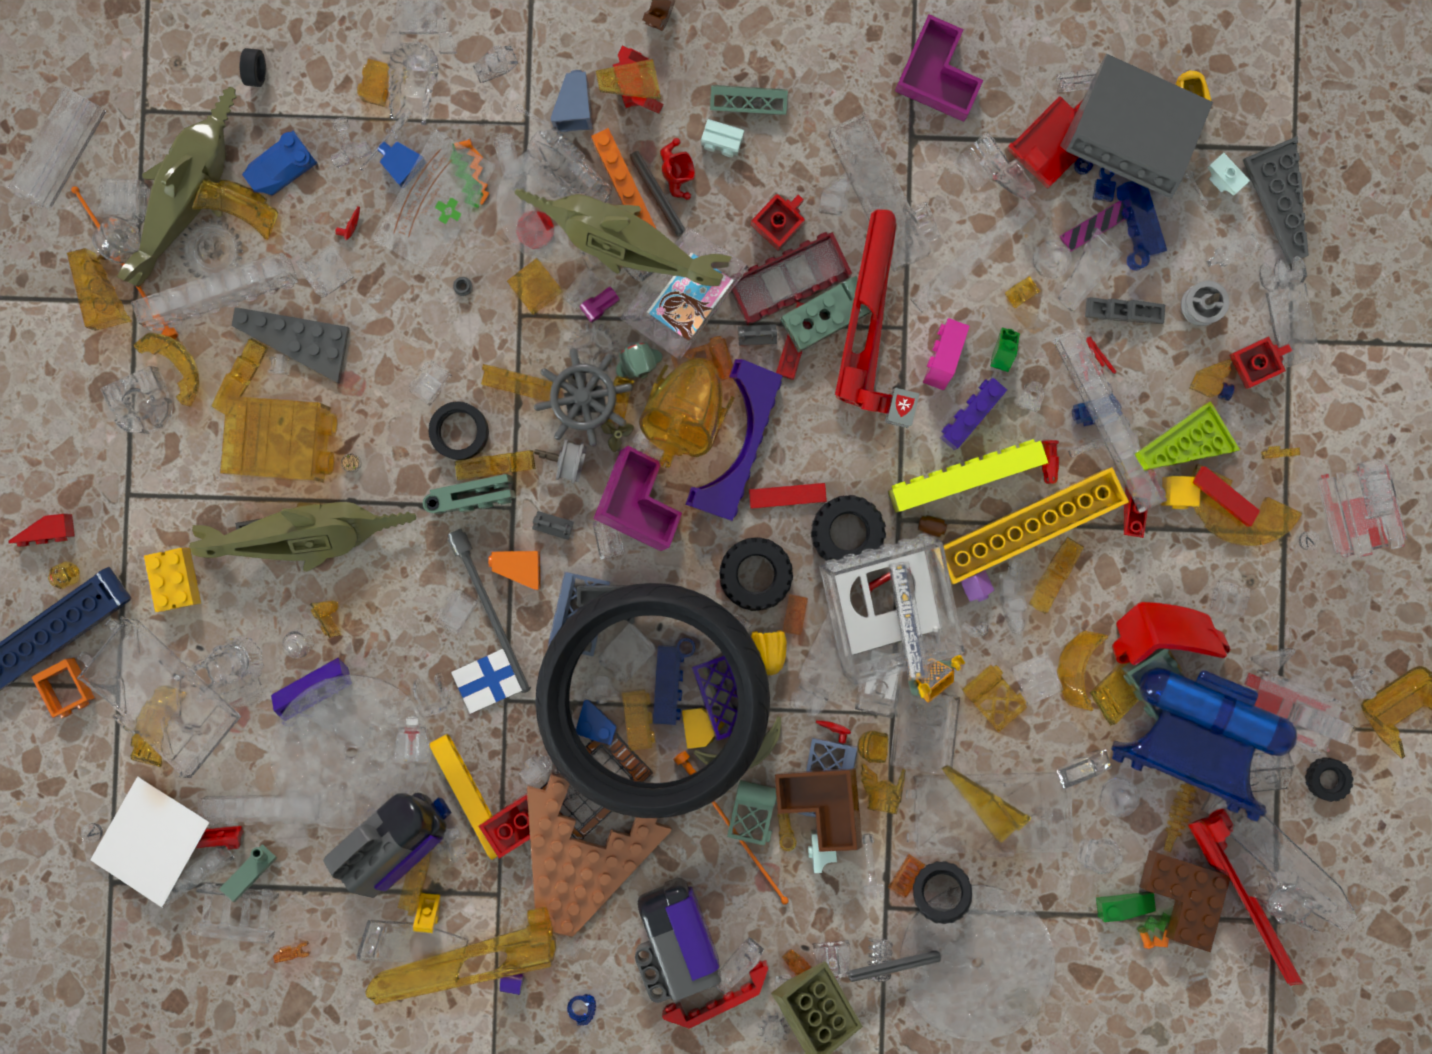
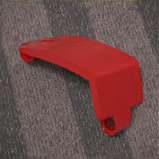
[1007,96,1084,189]
[1112,602,1231,665]

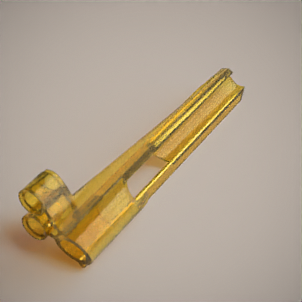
[365,907,556,1005]

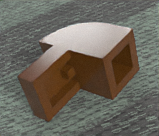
[642,0,675,31]

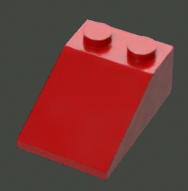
[478,793,530,859]

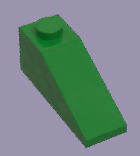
[1096,892,1156,922]

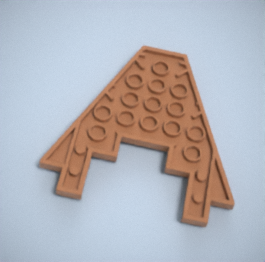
[527,773,671,937]

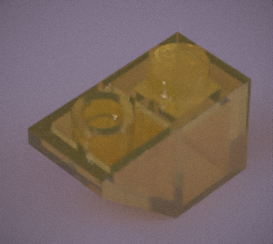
[1189,359,1232,398]

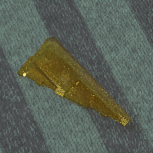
[941,765,1032,843]

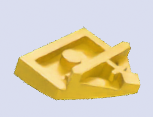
[682,708,725,749]

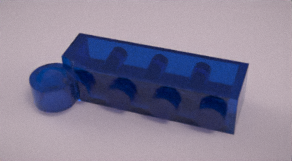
[1116,181,1167,271]
[653,637,696,725]

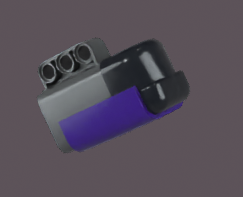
[323,792,447,898]
[635,878,721,1003]

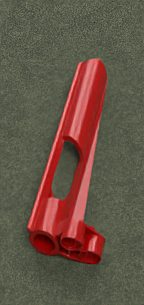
[835,209,897,414]
[1188,808,1304,986]

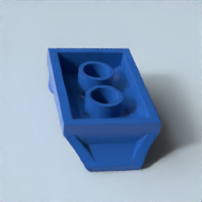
[242,130,317,196]

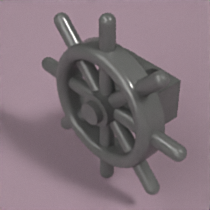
[534,348,633,447]

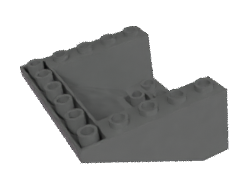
[1060,54,1213,199]

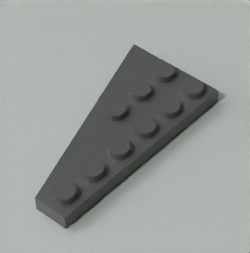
[1243,136,1309,264]

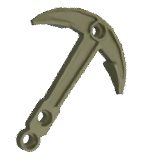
[694,664,781,769]

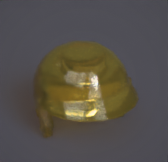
[857,730,889,763]

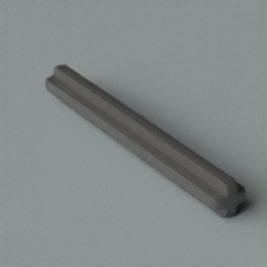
[630,151,685,236]
[848,950,941,982]

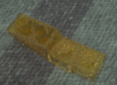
[1029,537,1084,614]

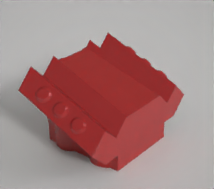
[612,45,664,114]

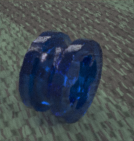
[1074,157,1093,175]
[1218,382,1235,401]

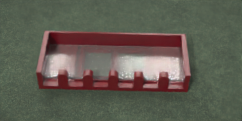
[729,232,852,326]

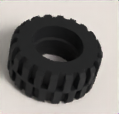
[811,495,886,568]
[719,537,793,611]

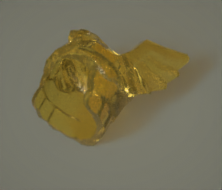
[861,764,906,814]

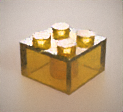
[507,258,563,315]

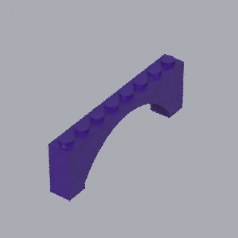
[685,359,782,521]

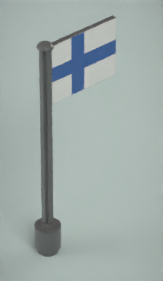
[447,529,531,714]

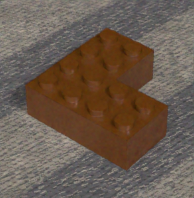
[775,768,863,852]
[1139,850,1230,953]

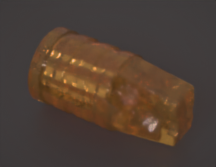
[782,949,812,976]

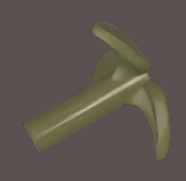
[601,421,634,452]

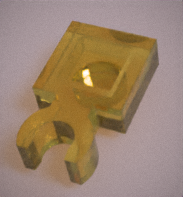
[1261,446,1300,459]

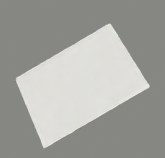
[91,776,209,907]

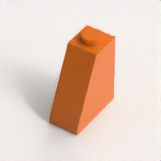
[488,551,541,590]

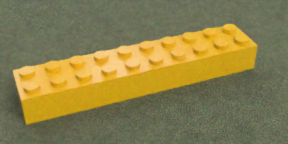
[934,467,1129,584]

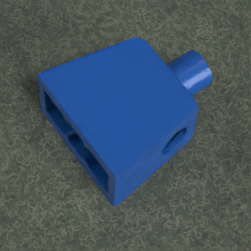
[378,142,427,190]

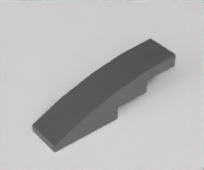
[1085,297,1166,324]

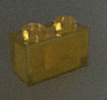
[357,59,394,107]

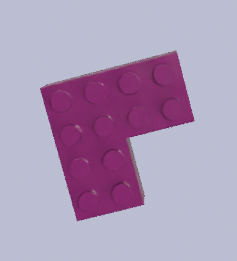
[895,14,983,122]
[593,446,682,551]

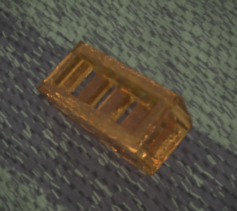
[887,854,925,898]

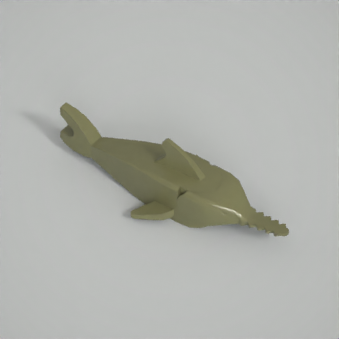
[117,87,237,287]
[514,189,732,286]
[189,502,416,572]

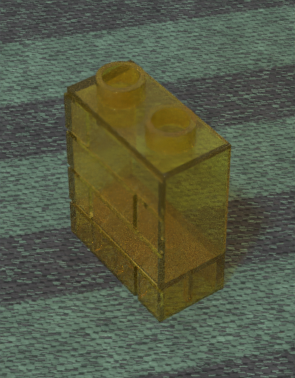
[220,396,338,483]

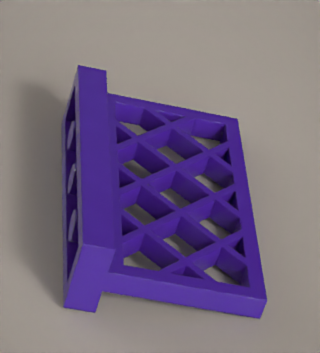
[692,656,738,740]

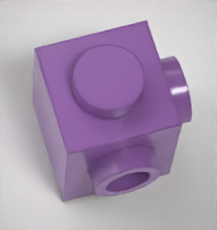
[961,570,995,602]

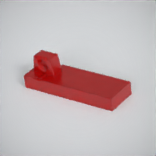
[195,826,244,850]

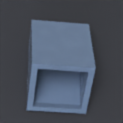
[551,70,593,133]

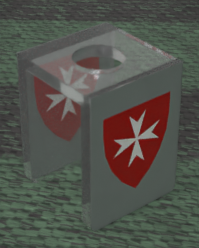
[885,388,920,428]

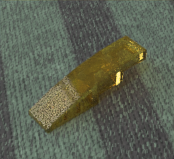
[211,338,268,416]
[454,450,536,480]

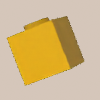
[1161,476,1200,509]

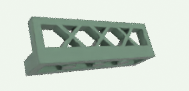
[710,85,788,115]

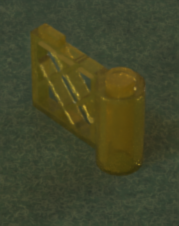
[961,664,1027,732]

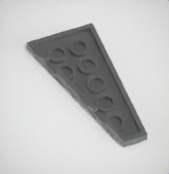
[231,307,349,384]

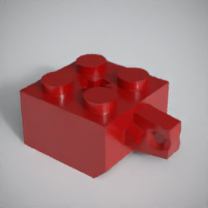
[751,194,805,252]
[1229,336,1292,389]

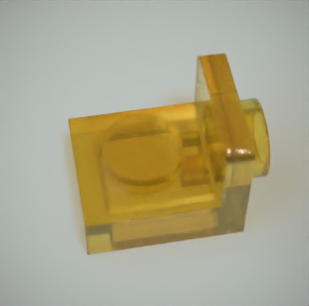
[1005,276,1040,308]

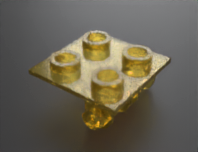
[310,601,341,638]

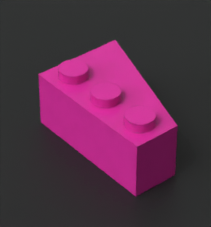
[923,318,970,390]

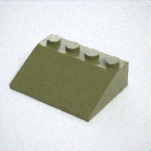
[771,961,863,1054]

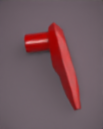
[335,206,360,241]
[816,720,851,744]

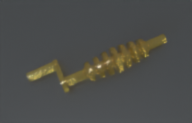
[1163,749,1224,853]

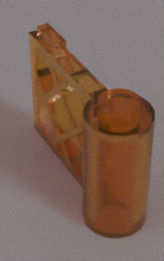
[671,336,733,392]

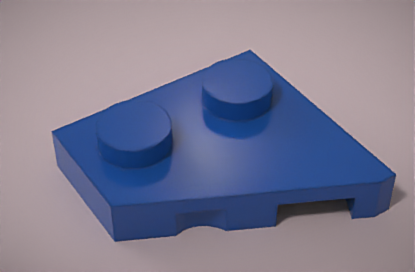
[576,698,617,745]

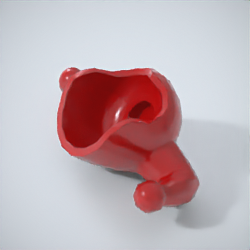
[660,138,695,200]

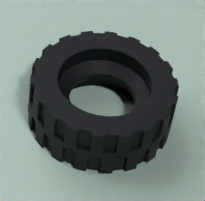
[1305,757,1354,802]

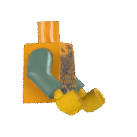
[906,655,965,703]

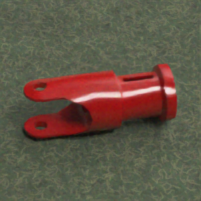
[1041,440,1059,484]

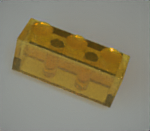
[622,689,655,751]

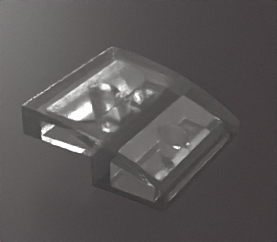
[1011,653,1063,705]

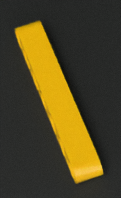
[429,734,498,860]

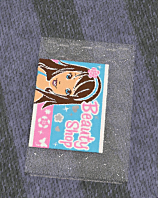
[620,227,749,360]

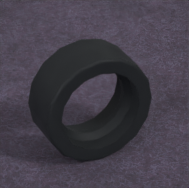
[239,48,266,87]

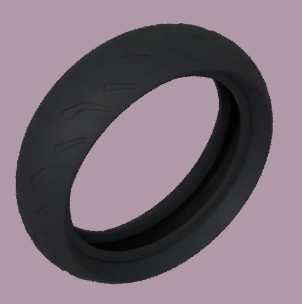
[535,583,770,819]

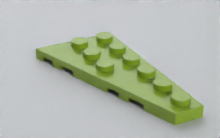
[1134,401,1240,471]

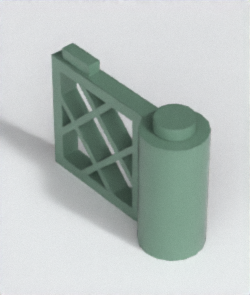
[727,780,777,846]

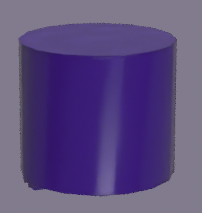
[499,968,525,995]

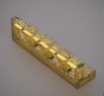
[481,364,553,401]
[397,848,434,917]

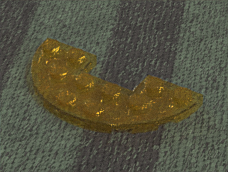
[1192,464,1302,546]

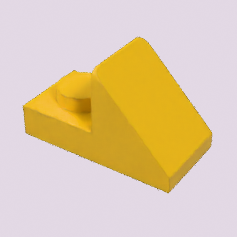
[413,893,440,933]

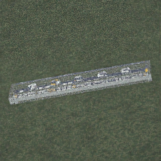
[889,561,930,681]

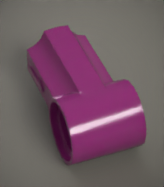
[580,286,620,323]

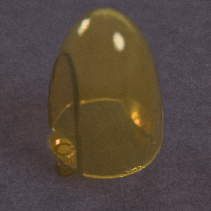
[639,358,723,468]

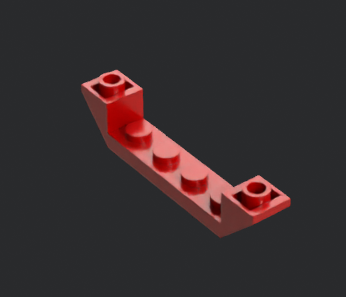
[662,960,768,1029]

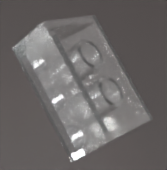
[1226,747,1295,795]

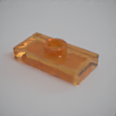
[782,594,808,635]

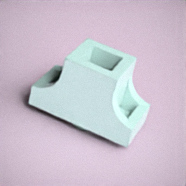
[1207,153,1250,195]
[808,830,837,873]

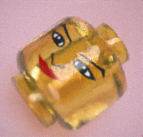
[48,561,80,589]

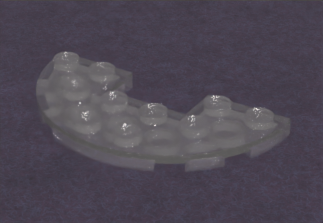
[496,152,582,263]

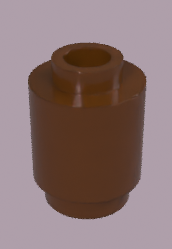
[918,515,947,538]

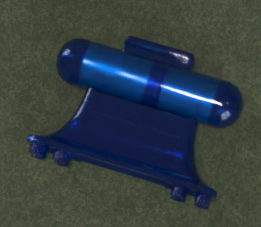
[1111,667,1298,822]

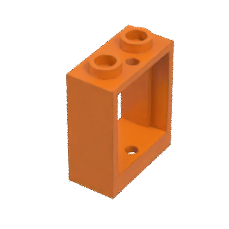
[32,658,95,719]

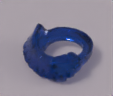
[567,994,596,1026]

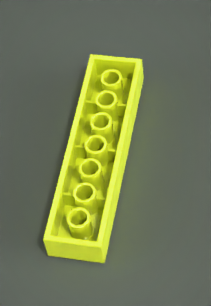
[888,439,1048,513]

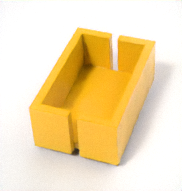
[144,548,201,612]

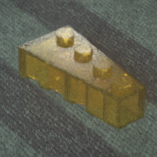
[67,248,132,331]

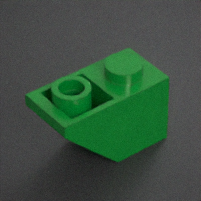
[990,327,1020,372]

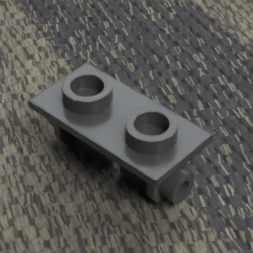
[738,325,777,346]
[532,511,574,540]

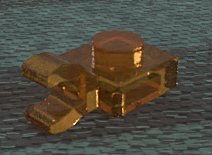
[273,941,311,963]

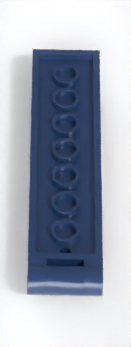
[0,567,132,691]

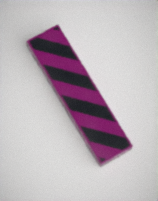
[1059,197,1136,253]

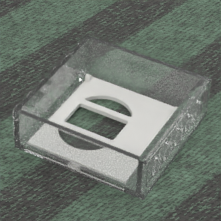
[819,534,965,685]

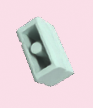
[701,119,744,157]

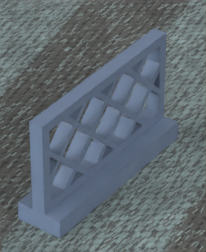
[548,571,610,656]
[798,738,858,818]

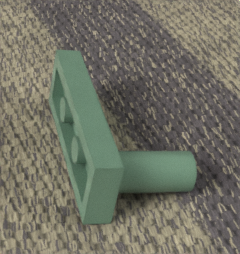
[219,844,277,903]

